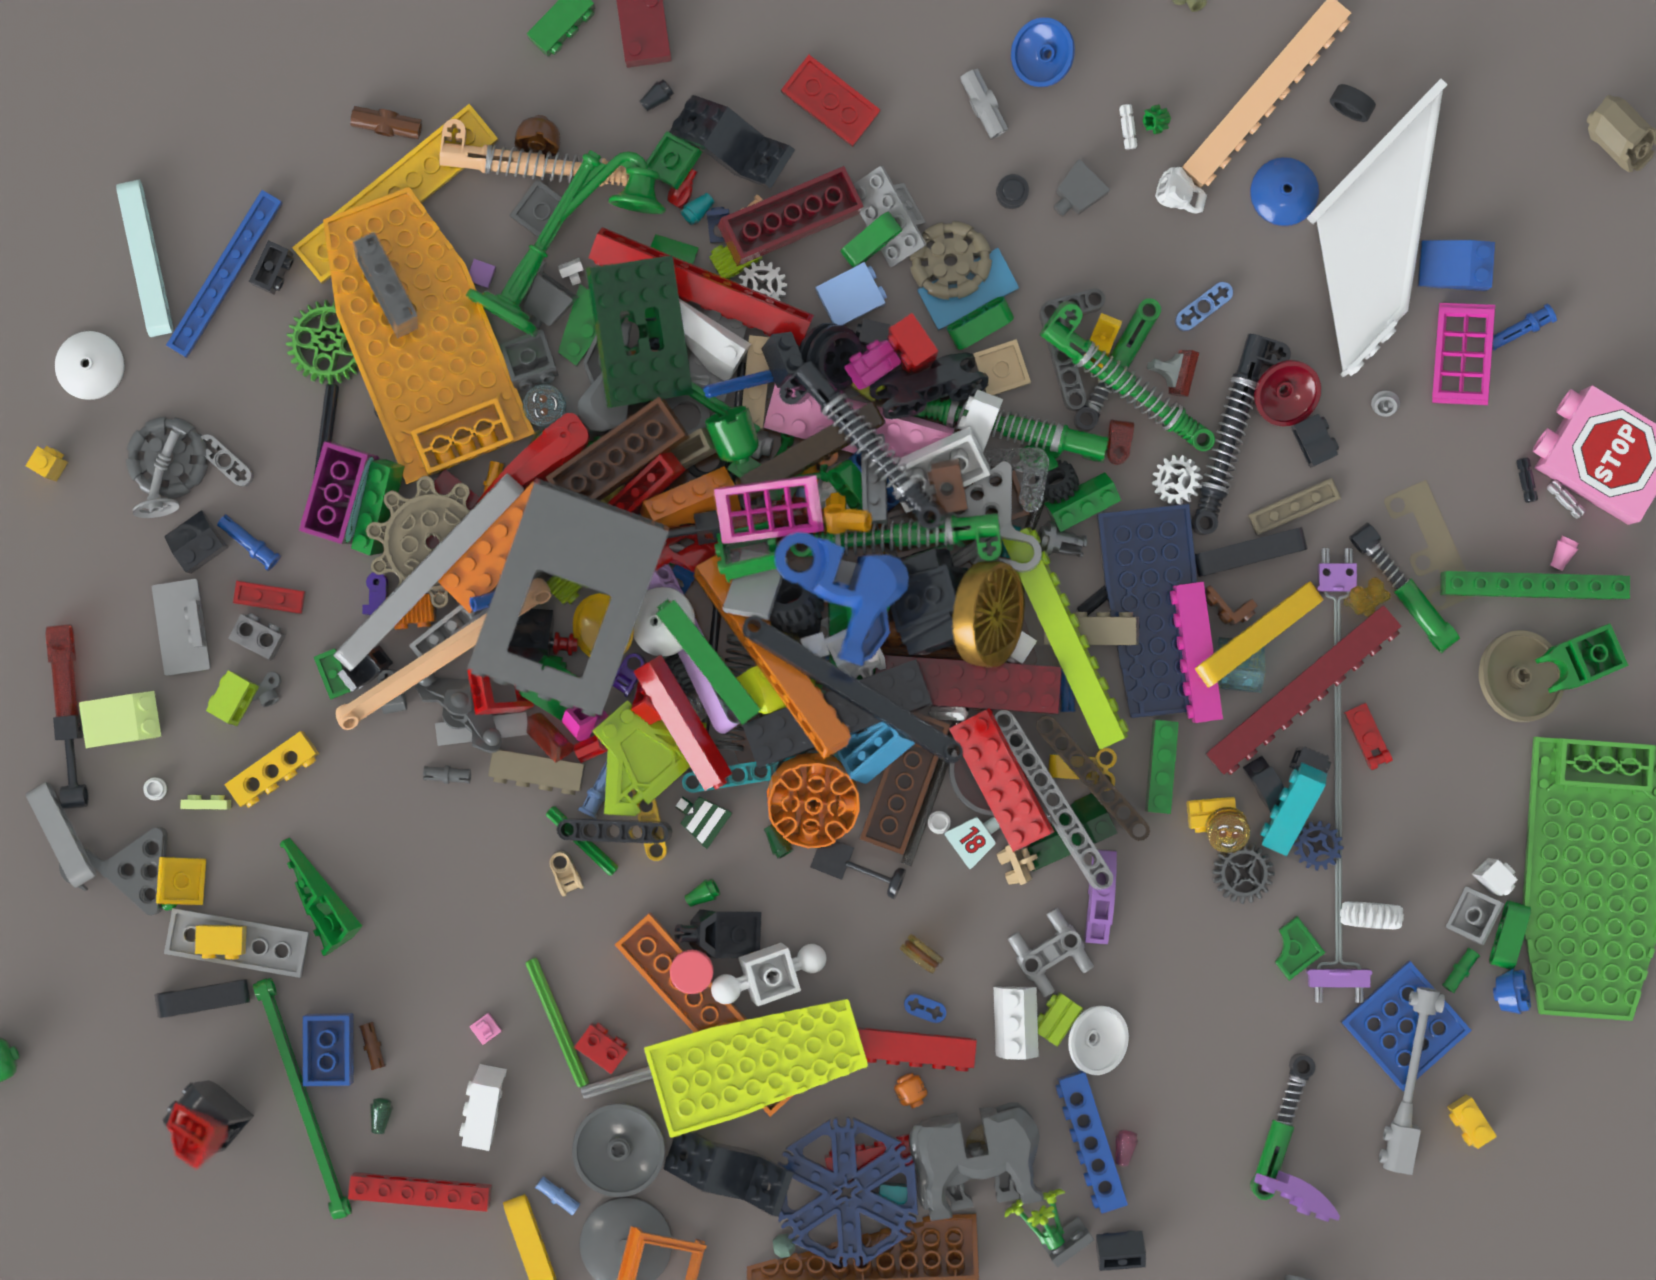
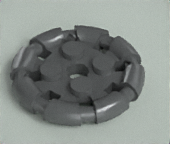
[126,417,208,499]

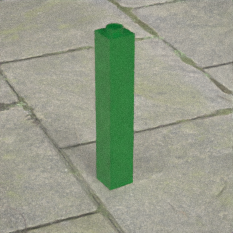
[656,599,761,725]

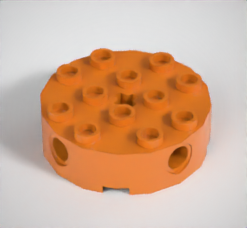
[767,753,860,848]

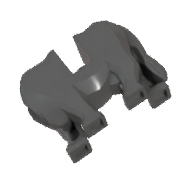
[909,1102,1044,1221]

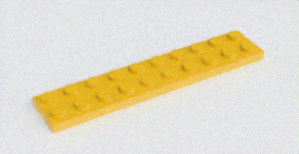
[292,104,499,284]

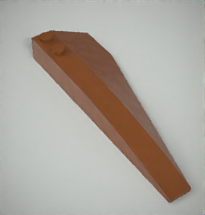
[747,1214,979,1280]

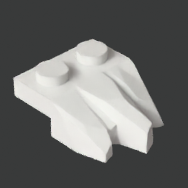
[824,629,886,679]

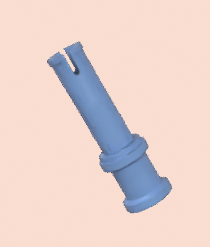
[578,760,607,819]

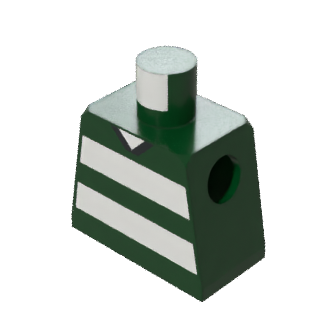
[675,796,733,849]

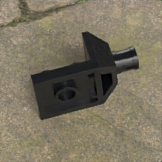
[674,909,762,958]

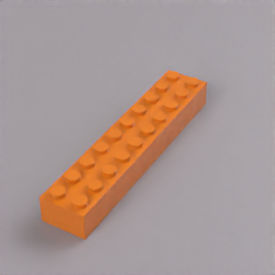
[615,912,794,1117]

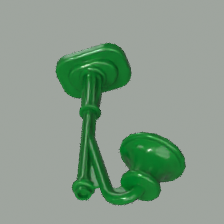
[465,150,666,337]

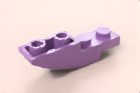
[1084,849,1117,944]
[1254,1171,1340,1222]

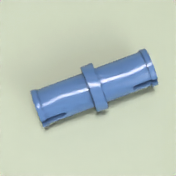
[535,1176,580,1216]

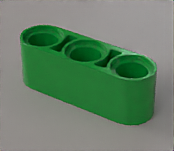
[840,211,903,268]
[947,296,1014,350]
[827,459,863,510]
[1489,900,1531,970]

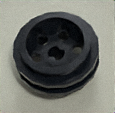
[799,323,863,391]

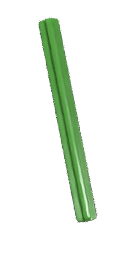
[526,958,589,1088]

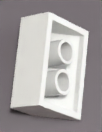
[993,986,1039,1060]

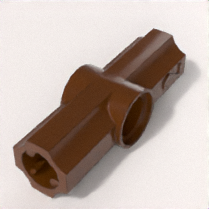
[350,106,422,140]

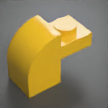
[1084,313,1122,368]

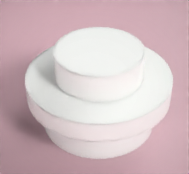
[143,777,167,800]
[928,811,951,834]

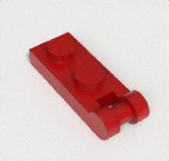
[1344,703,1393,770]

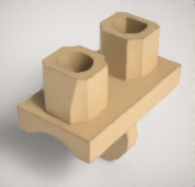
[997,844,1038,885]

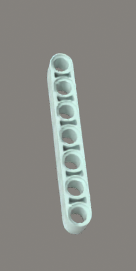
[116,179,174,337]

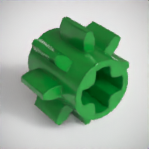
[1142,104,1171,134]

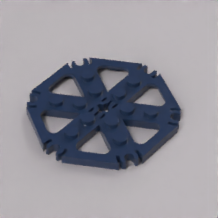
[778,1117,918,1267]

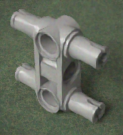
[1007,907,1094,997]

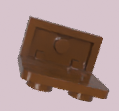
[1205,585,1258,626]

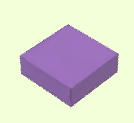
[469,259,496,289]

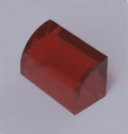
[526,713,574,763]

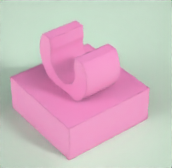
[469,1012,502,1045]

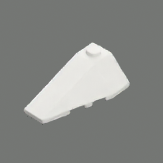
[679,299,751,381]

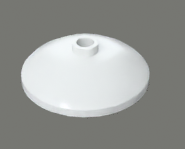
[55,331,124,400]
[633,587,695,656]
[1069,1006,1129,1075]

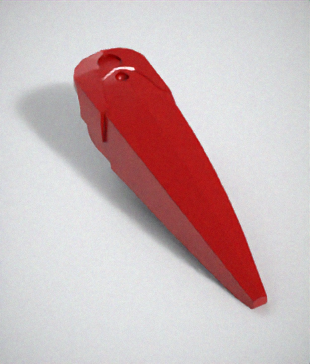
[471,413,590,510]

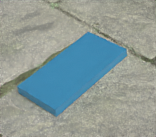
[917,248,1019,331]

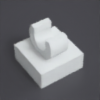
[558,258,584,285]

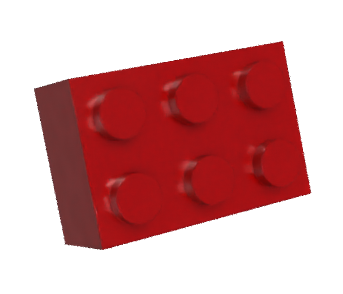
[887,313,938,375]

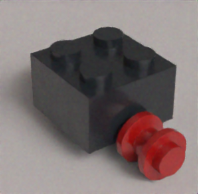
[507,608,578,663]

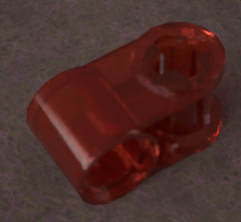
[1107,419,1134,465]

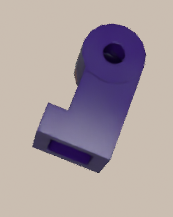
[362,572,389,615]

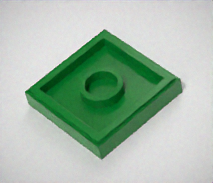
[646,131,703,190]

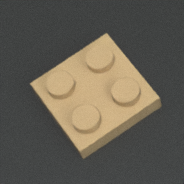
[973,339,1031,396]

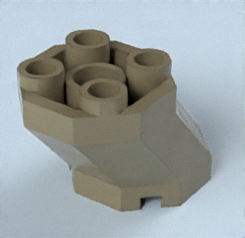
[1587,95,1656,172]

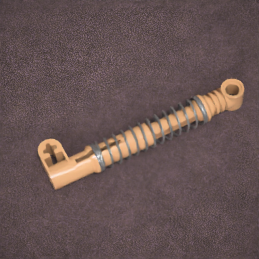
[439,119,629,186]

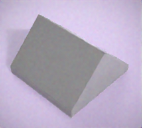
[1446,886,1504,945]

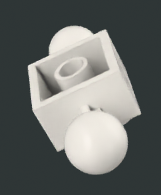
[711,943,827,1006]

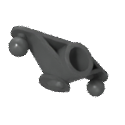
[415,673,502,753]

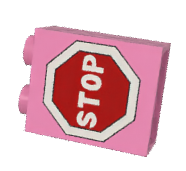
[1533,385,1656,525]

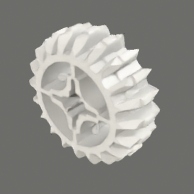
[1340,901,1404,929]

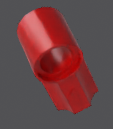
[573,735,608,763]

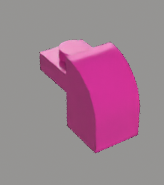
[562,706,609,741]

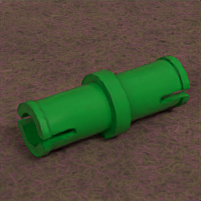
[1442,948,1480,993]

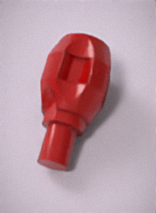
[667,169,698,208]

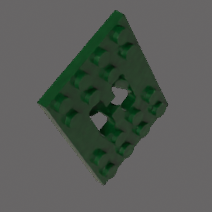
[586,256,693,408]

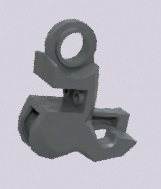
[578,322,710,436]

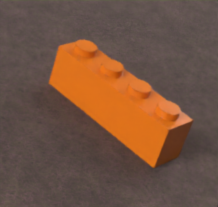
[640,466,741,528]

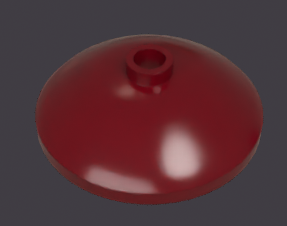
[1254,360,1321,426]

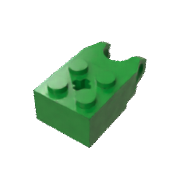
[1535,623,1629,693]

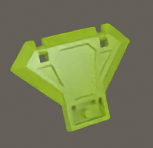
[592,700,706,816]

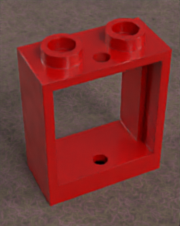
[467,669,534,715]

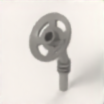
[132,430,180,518]

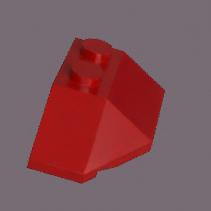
[167,1103,228,1169]

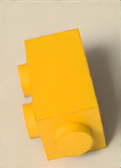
[25,446,68,482]

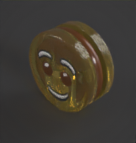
[1205,807,1250,853]
[900,934,944,974]

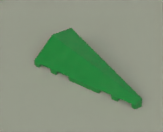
[280,838,362,956]

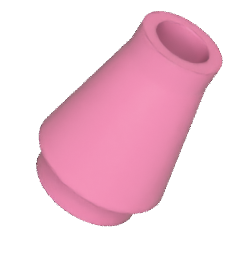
[1550,536,1579,571]

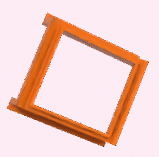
[617,1226,707,1280]

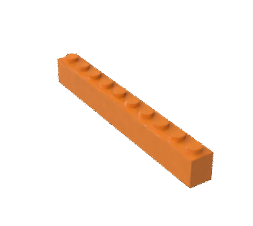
[694,555,851,759]

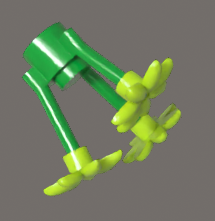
[1005,1189,1065,1250]

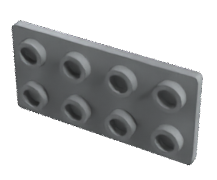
[853,166,926,267]
[152,579,211,676]

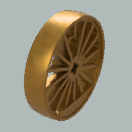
[953,561,1025,667]

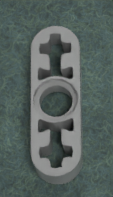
[201,434,253,487]

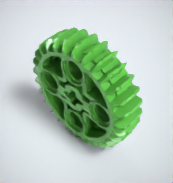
[286,300,358,384]

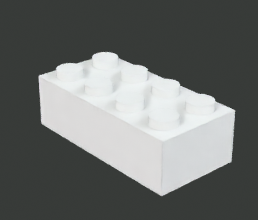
[889,426,990,513]

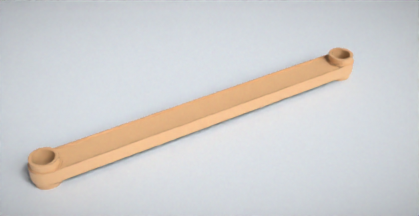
[335,578,551,730]

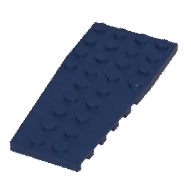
[1097,504,1197,718]

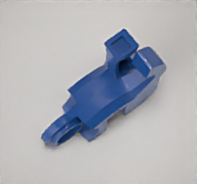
[774,532,909,666]

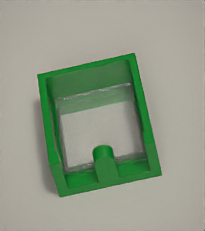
[714,521,777,583]

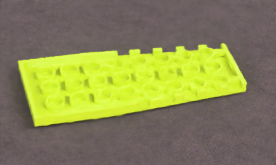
[644,999,868,1138]

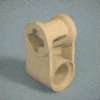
[549,851,584,897]

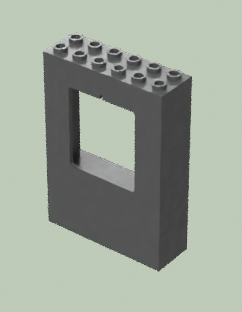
[468,478,669,717]

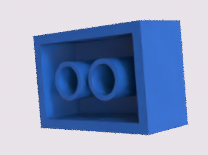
[303,1013,354,1086]

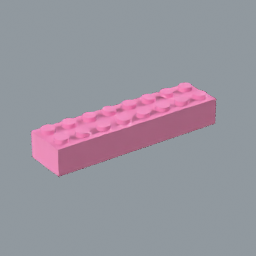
[763,384,954,461]

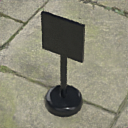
[810,841,906,899]

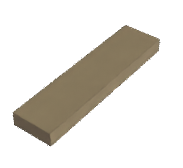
[1248,478,1341,536]

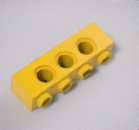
[224,731,319,808]

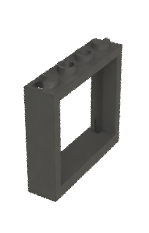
[353,232,418,339]

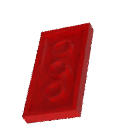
[781,54,881,147]

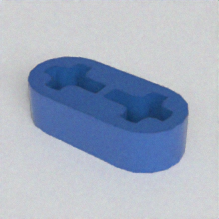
[904,993,946,1023]

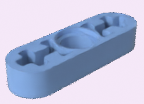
[1175,282,1233,331]

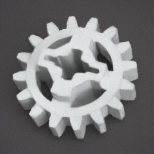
[739,261,787,301]
[1152,455,1203,505]

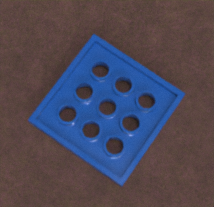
[1340,961,1472,1092]

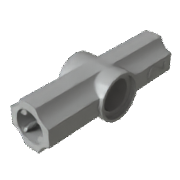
[960,68,1008,139]

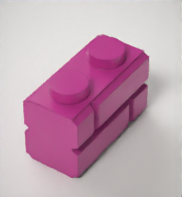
[845,339,901,390]

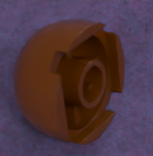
[514,115,560,158]

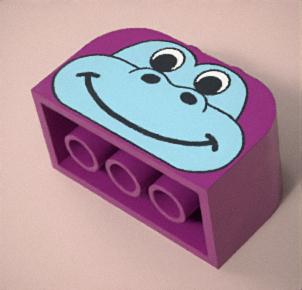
[299,441,380,544]

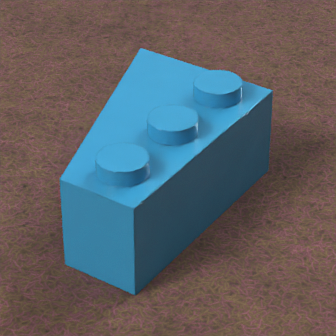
[837,722,915,784]

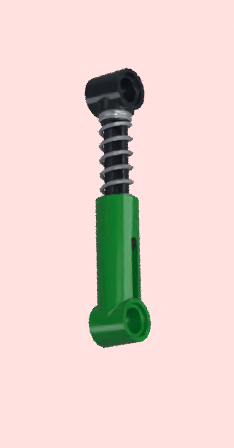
[1074,298,1161,432]
[1349,522,1460,653]
[1250,1053,1316,1200]

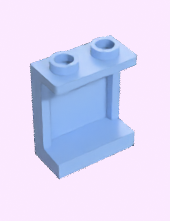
[816,262,887,326]

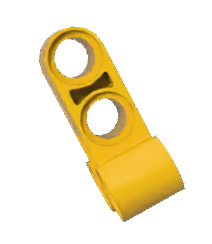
[1048,748,1117,791]

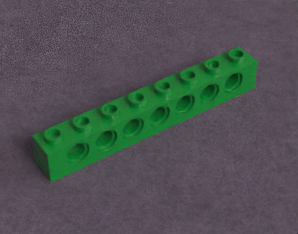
[1440,571,1630,600]

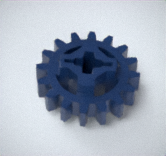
[1293,821,1344,871]

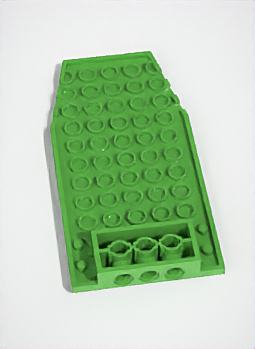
[1523,737,1656,1021]

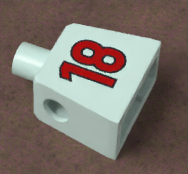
[943,816,1000,869]

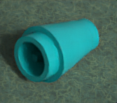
[680,193,715,225]

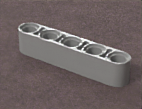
[26,782,96,888]

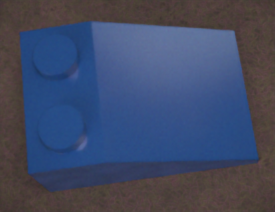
[1418,240,1495,291]

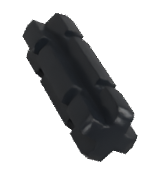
[1516,458,1538,503]

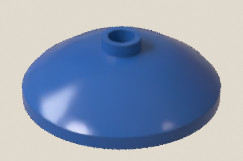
[1011,17,1075,87]
[1250,157,1319,226]

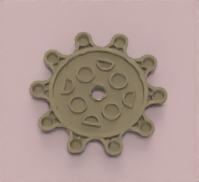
[366,476,470,608]

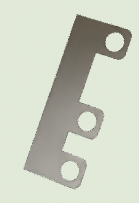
[1384,480,1473,612]

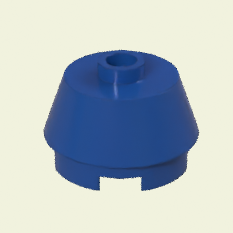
[1493,968,1531,1014]

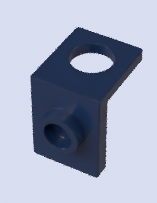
[706,207,730,243]

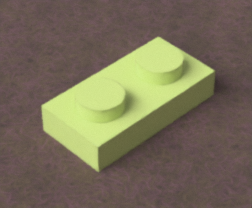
[180,795,231,809]

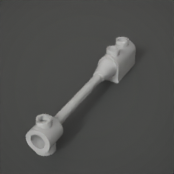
[1379,987,1445,1175]

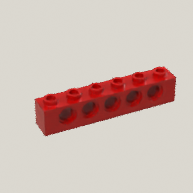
[348,1172,492,1212]

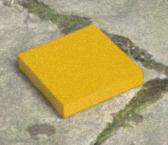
[156,857,206,905]

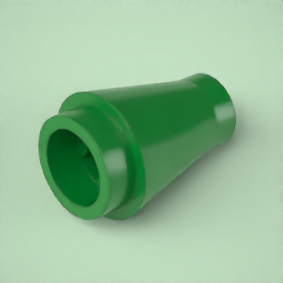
[685,879,720,907]

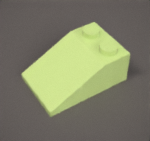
[79,691,161,748]

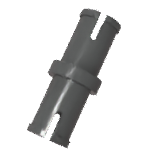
[423,765,471,784]

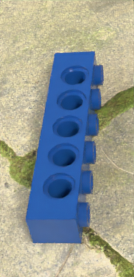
[1055,1070,1128,1213]

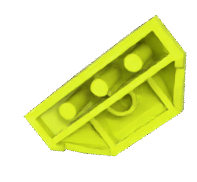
[737,666,816,715]

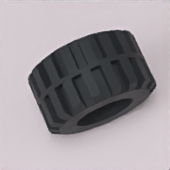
[769,569,824,633]

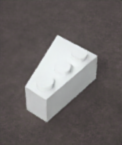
[459,1064,507,1151]

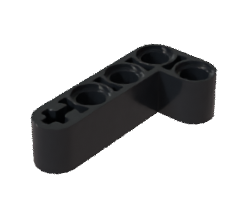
[154,979,250,1018]

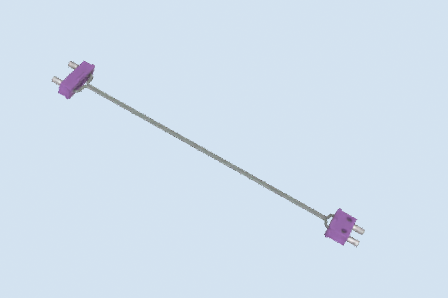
[1306,548,1372,1003]

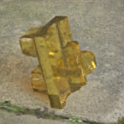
[1344,577,1391,617]

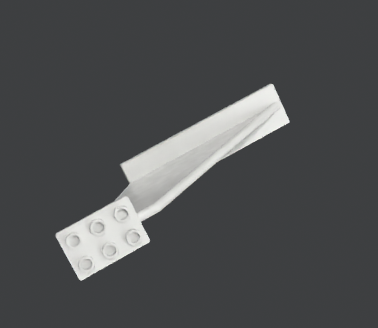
[1307,79,1448,377]

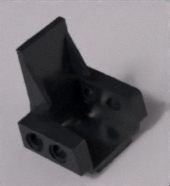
[890,549,975,655]

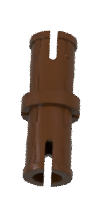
[359,1022,386,1070]

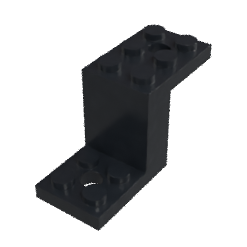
[669,95,795,189]
[663,1131,794,1217]

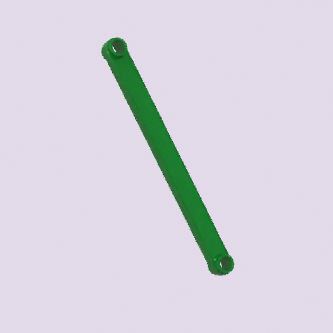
[253,978,352,1220]

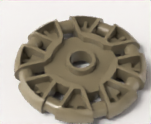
[910,221,992,300]

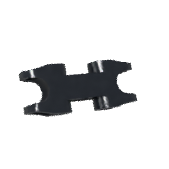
[869,352,989,419]

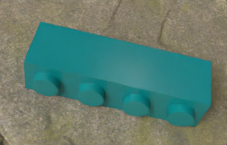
[1260,763,1327,856]

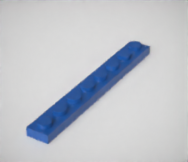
[166,190,283,358]

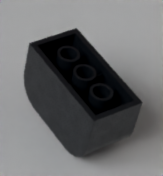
[163,1080,254,1153]

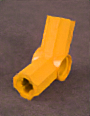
[824,492,872,534]

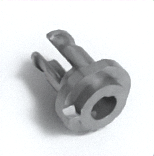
[1038,521,1087,558]

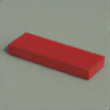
[233,580,306,614]

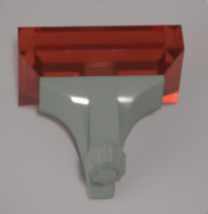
[1147,350,1200,397]

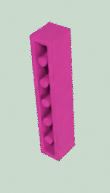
[1170,582,1223,723]

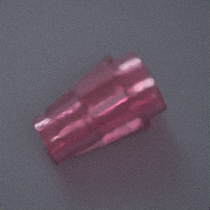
[1115,1130,1138,1166]

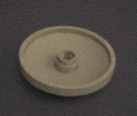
[1479,630,1564,722]

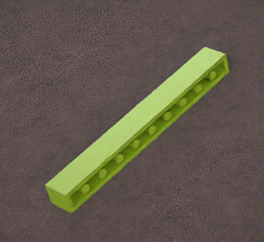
[1002,527,1129,749]

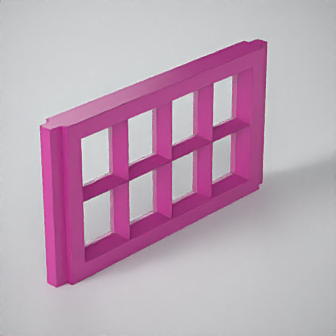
[1432,303,1496,406]
[714,475,824,544]

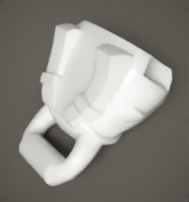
[1155,167,1207,214]

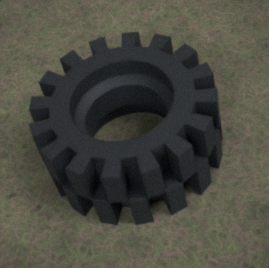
[1035,460,1079,503]
[664,653,695,695]

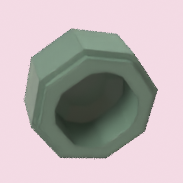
[773,1233,795,1258]

